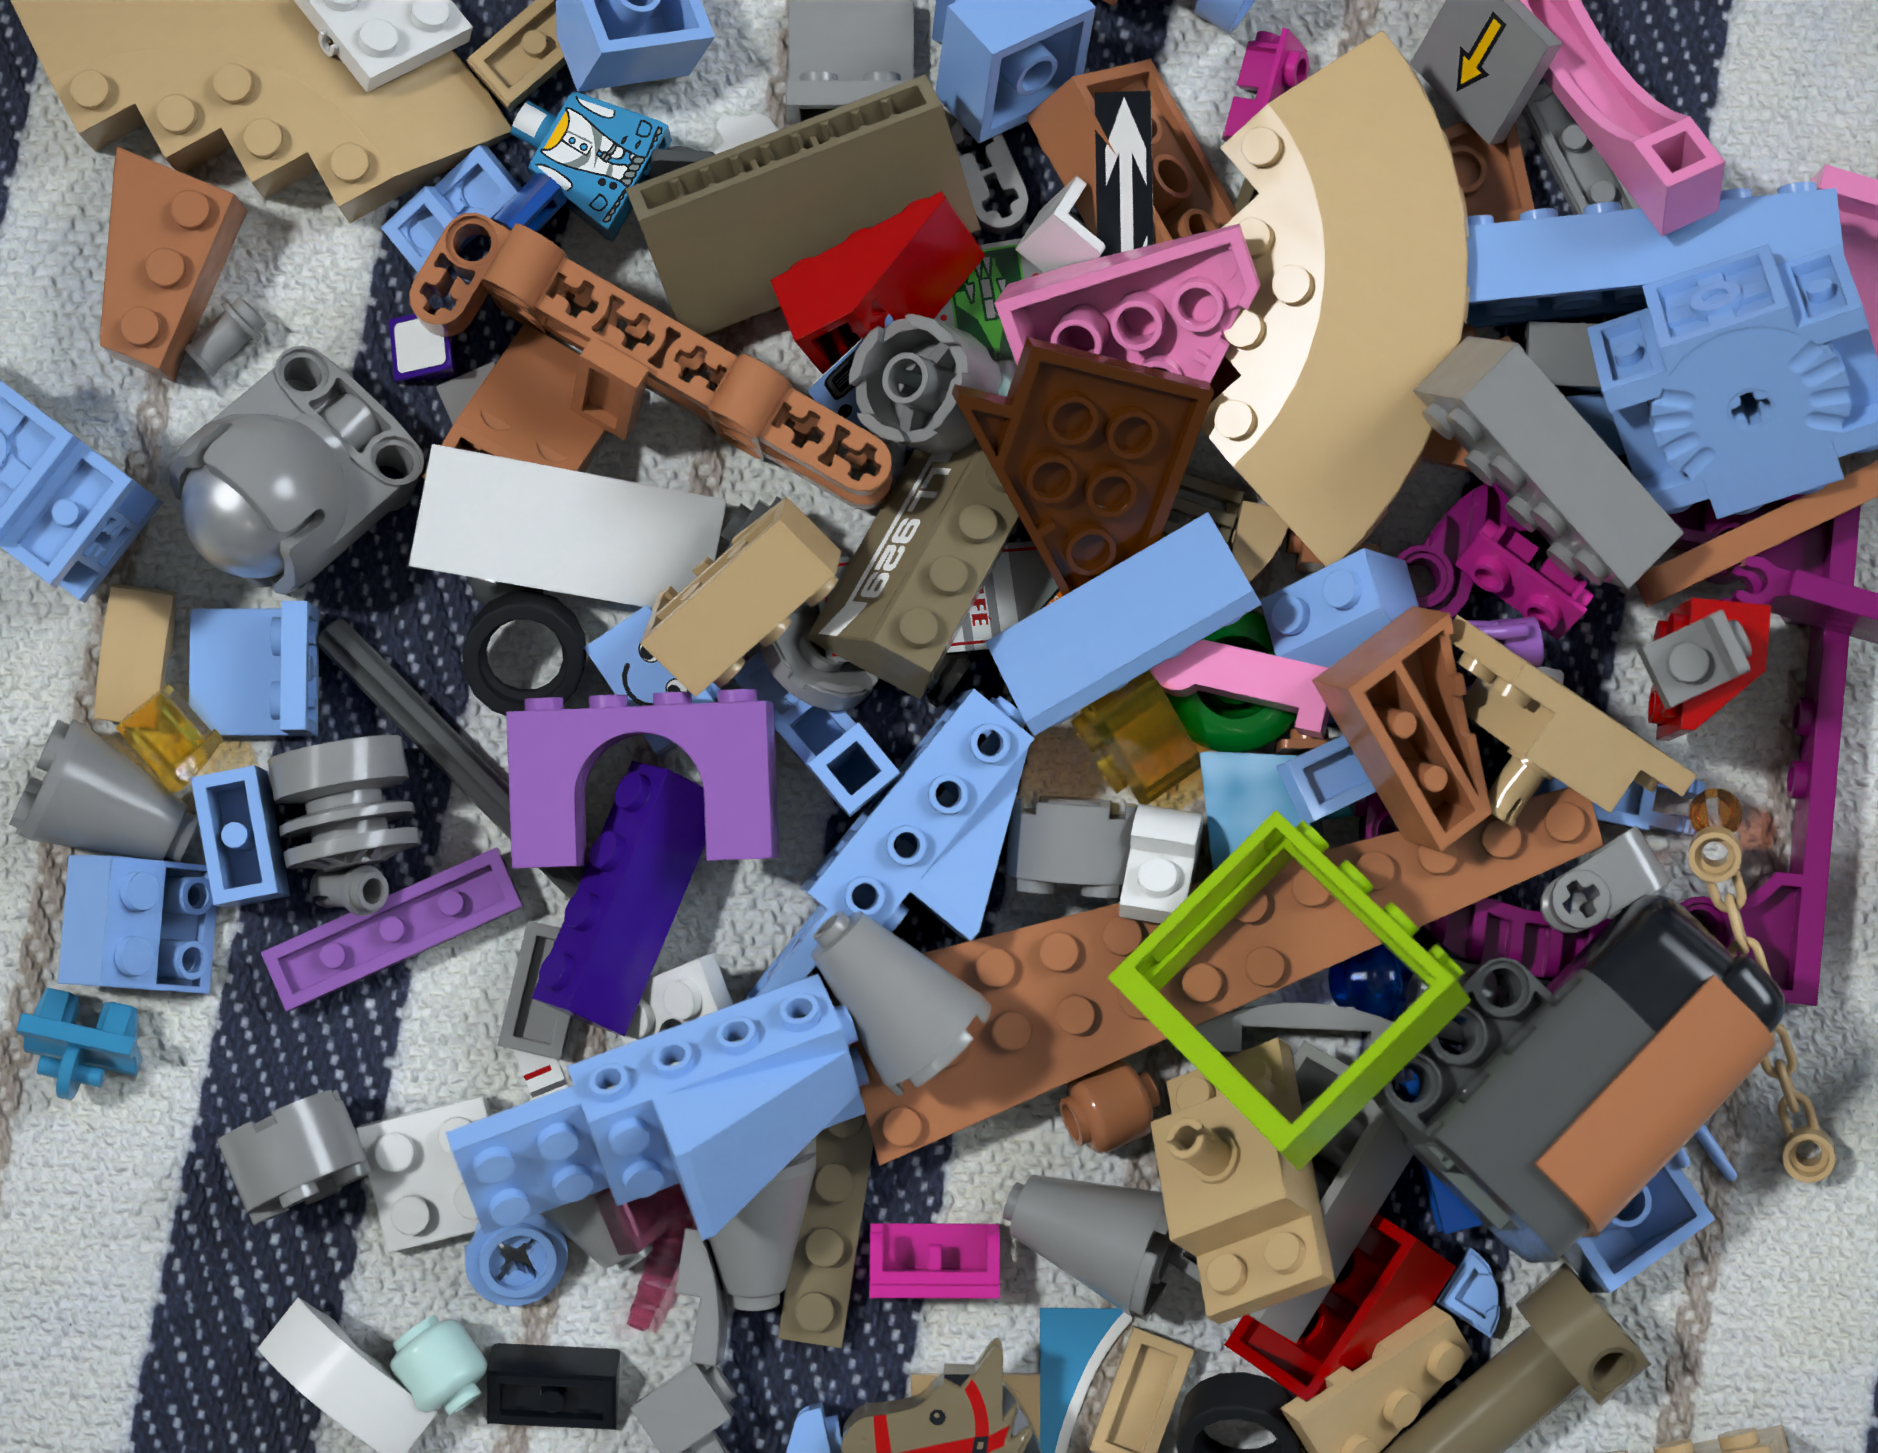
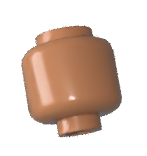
[1059,1060,1160,1154]

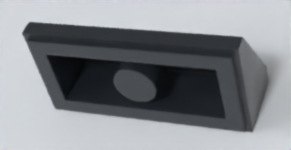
[487,1343,620,1430]

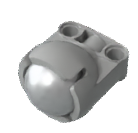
[169,346,424,594]

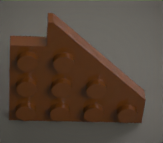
[952,337,1214,596]

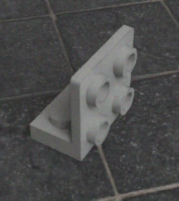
[786,0,914,124]

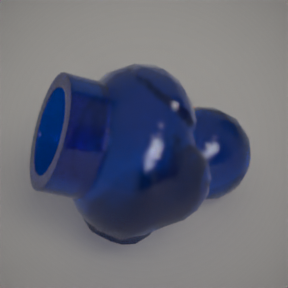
[1328,938,1428,1019]

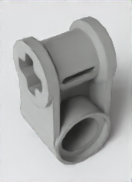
[1540,825,1672,934]

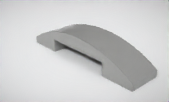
[1172,1003,1394,1052]

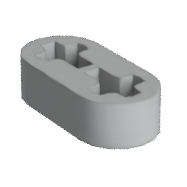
[950,121,1028,235]

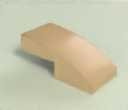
[94,584,177,727]

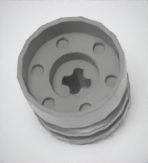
[267,735,421,872]

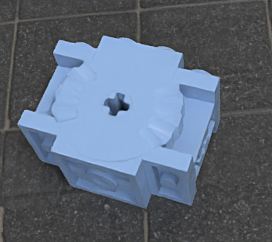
[1587,244,1878,519]
[0,379,163,603]

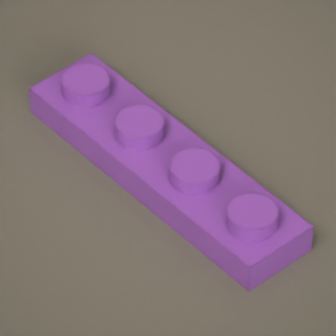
[260,847,525,1012]

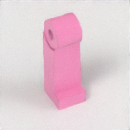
[1150,639,1330,740]

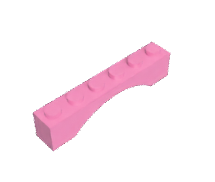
[1520,0,1725,237]

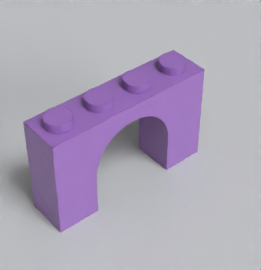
[506,689,780,869]

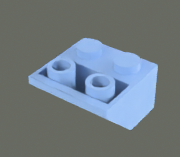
[57,855,217,994]

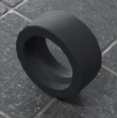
[462,591,587,716]
[1176,1372,1302,1453]

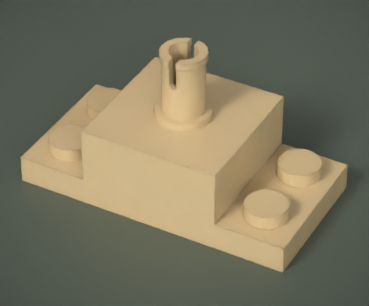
[1449,615,1697,827]
[1150,1037,1335,1325]

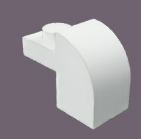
[1119,804,1204,924]

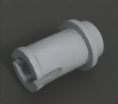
[184,296,267,377]
[310,865,389,916]

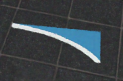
[1039,1308,1132,1453]

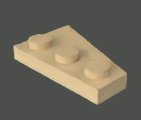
[1280,1305,1473,1453]

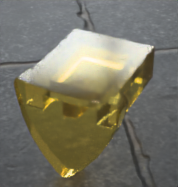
[116,683,224,792]

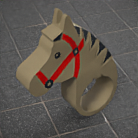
[841,1337,1042,1453]

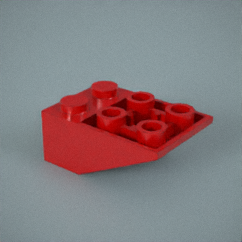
[770,191,985,375]

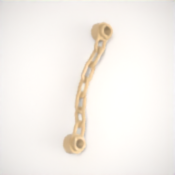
[1688,826,1835,1183]

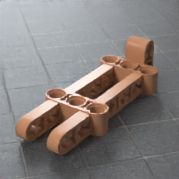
[409,213,893,509]

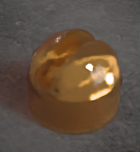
[1688,788,1742,833]

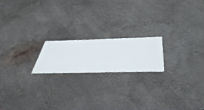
[409,444,727,609]

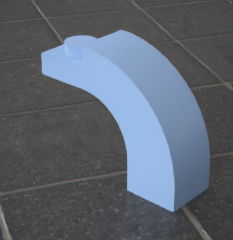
[733,651,901,817]

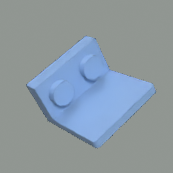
[188,601,319,736]

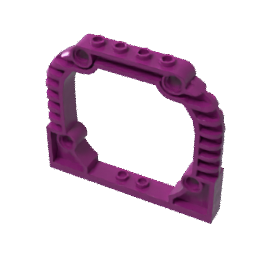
[1355,483,1861,1007]

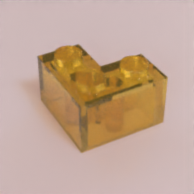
[1070,670,1201,805]

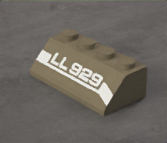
[807,438,1021,700]

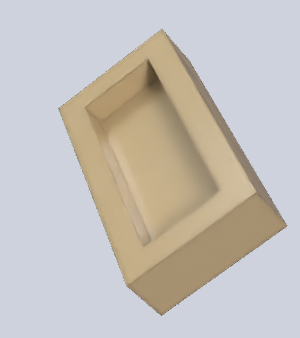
[1088,1326,1195,1453]

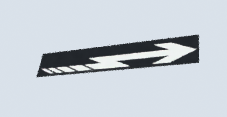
[1095,91,1154,258]

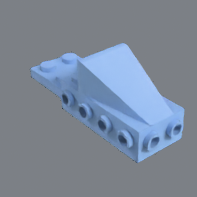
[740,689,1035,1002]
[446,974,869,1241]

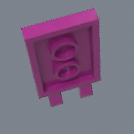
[1721,556,1878,644]

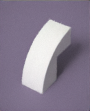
[257,1298,438,1453]

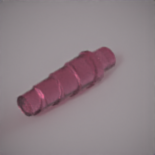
[626,1212,693,1331]

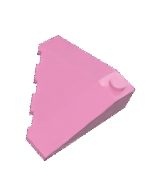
[994,224,1261,384]

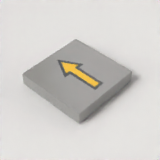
[1410,0,1563,145]

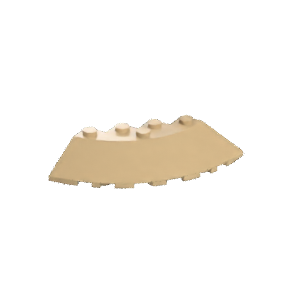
[10,0,512,224]
[1201,30,1470,567]

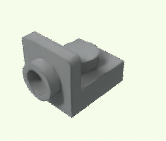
[1637,610,1752,710]

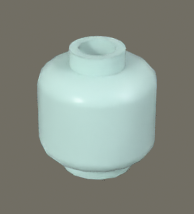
[390,1315,487,1416]

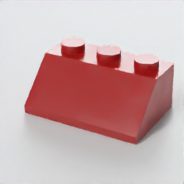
[1224,1213,1456,1402]

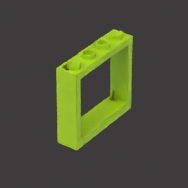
[1107,810,1471,1171]

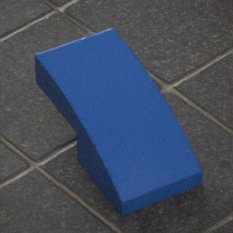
[492,172,567,232]

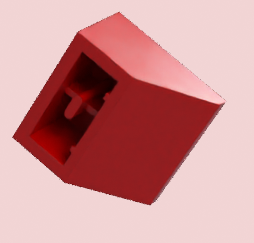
[1648,597,1771,741]

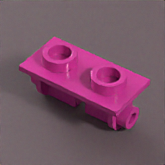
[1222,28,1309,142]
[1454,518,1594,640]

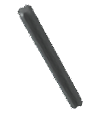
[317,619,587,899]

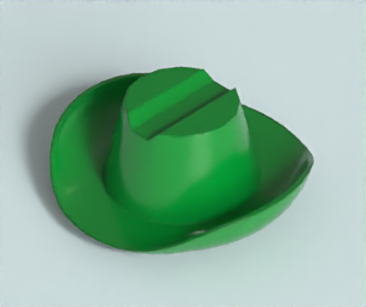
[1160,610,1298,753]

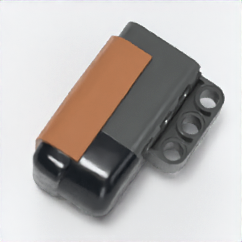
[1373,895,1785,1263]

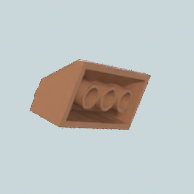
[1026,59,1237,244]

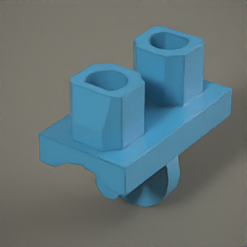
[16,988,142,1101]

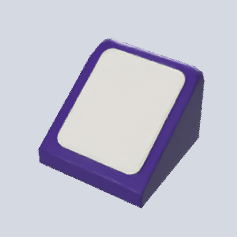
[389,307,458,383]

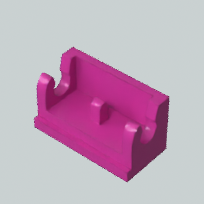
[869,1223,1000,1299]

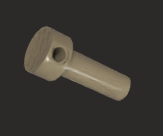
[1380,1262,1651,1453]

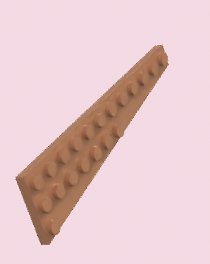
[838,787,1604,1166]

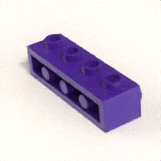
[531,761,706,1037]

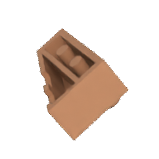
[100,147,248,382]
[1312,606,1492,852]

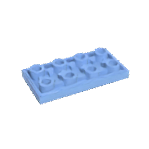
[986,512,1262,736]

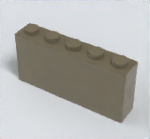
[626,74,981,337]

